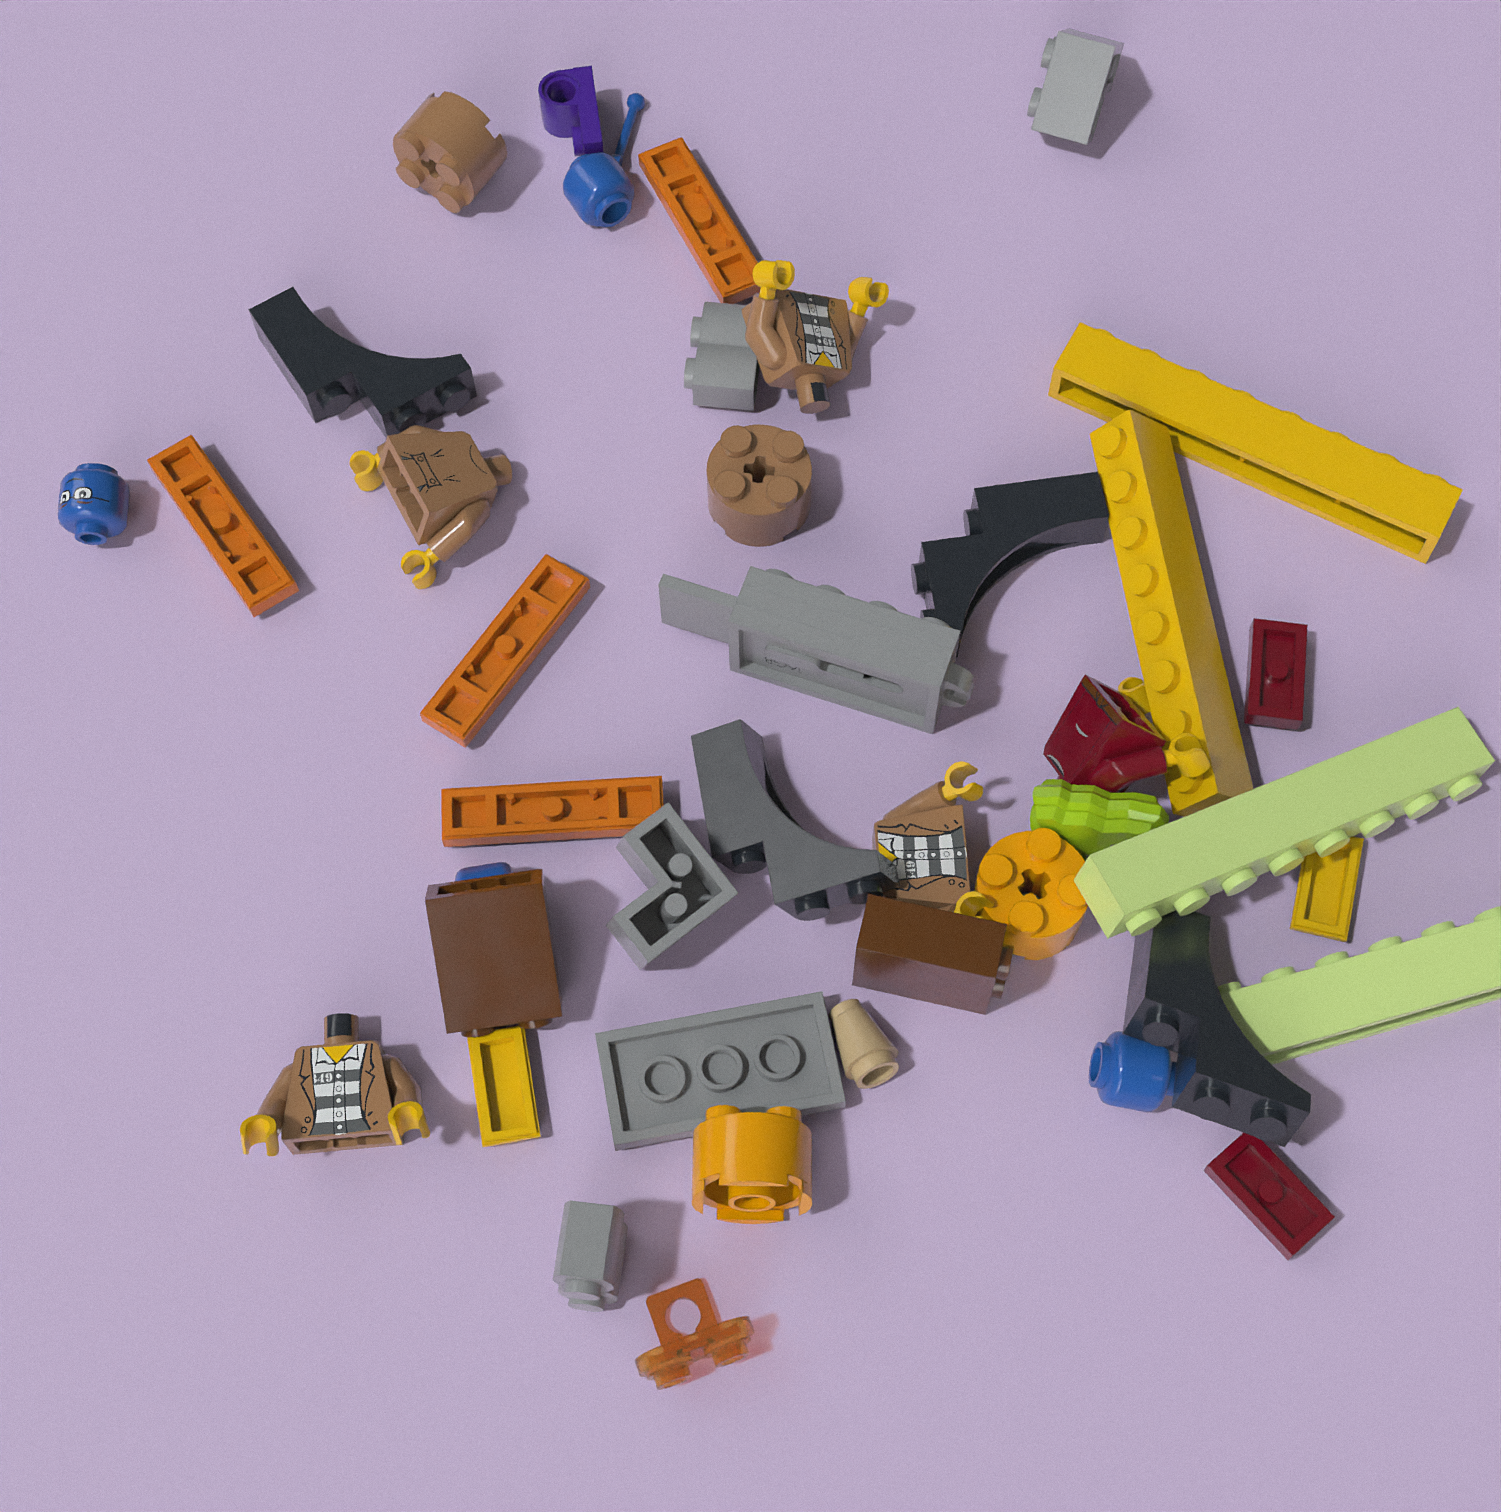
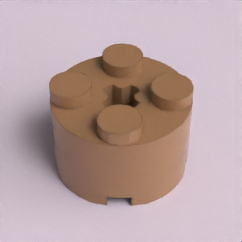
[393,91,507,213]
[706,424,812,547]

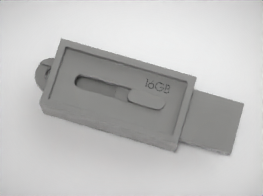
[658,566,974,734]

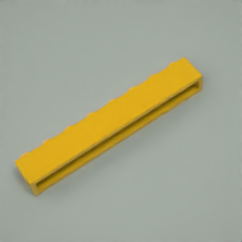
[1048,322,1463,564]
[1089,409,1254,817]

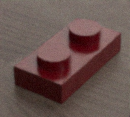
[1244,618,1308,730]
[1203,1133,1335,1260]

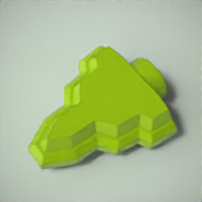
[1030,779,1169,861]

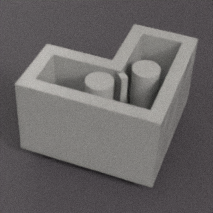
[1027,28,1124,145]
[606,803,738,970]

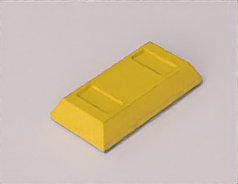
[1289,836,1364,942]
[467,1026,541,1148]

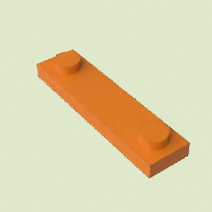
[638,137,761,304]
[147,434,299,618]
[420,554,590,748]
[441,775,664,847]

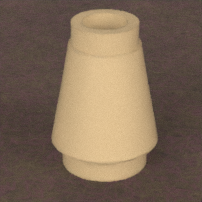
[829,999,899,1089]

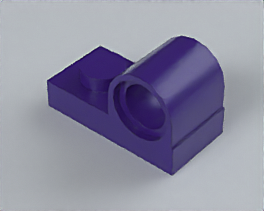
[538,65,604,156]

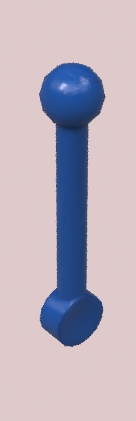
[612,93,645,167]

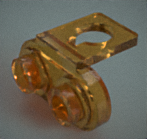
[634,1278,755,1390]

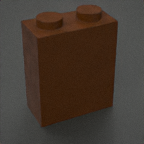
[425,869,562,1037]
[852,894,1014,1015]

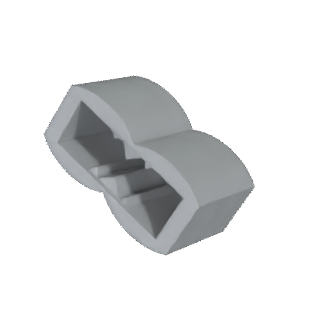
[684,301,760,411]
[553,1200,628,1312]

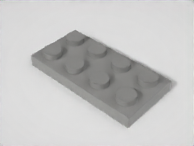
[595,991,846,1151]

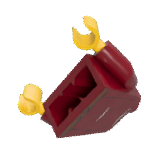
[1043,674,1210,793]

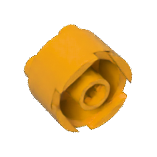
[974,828,1088,960]
[692,1105,812,1224]

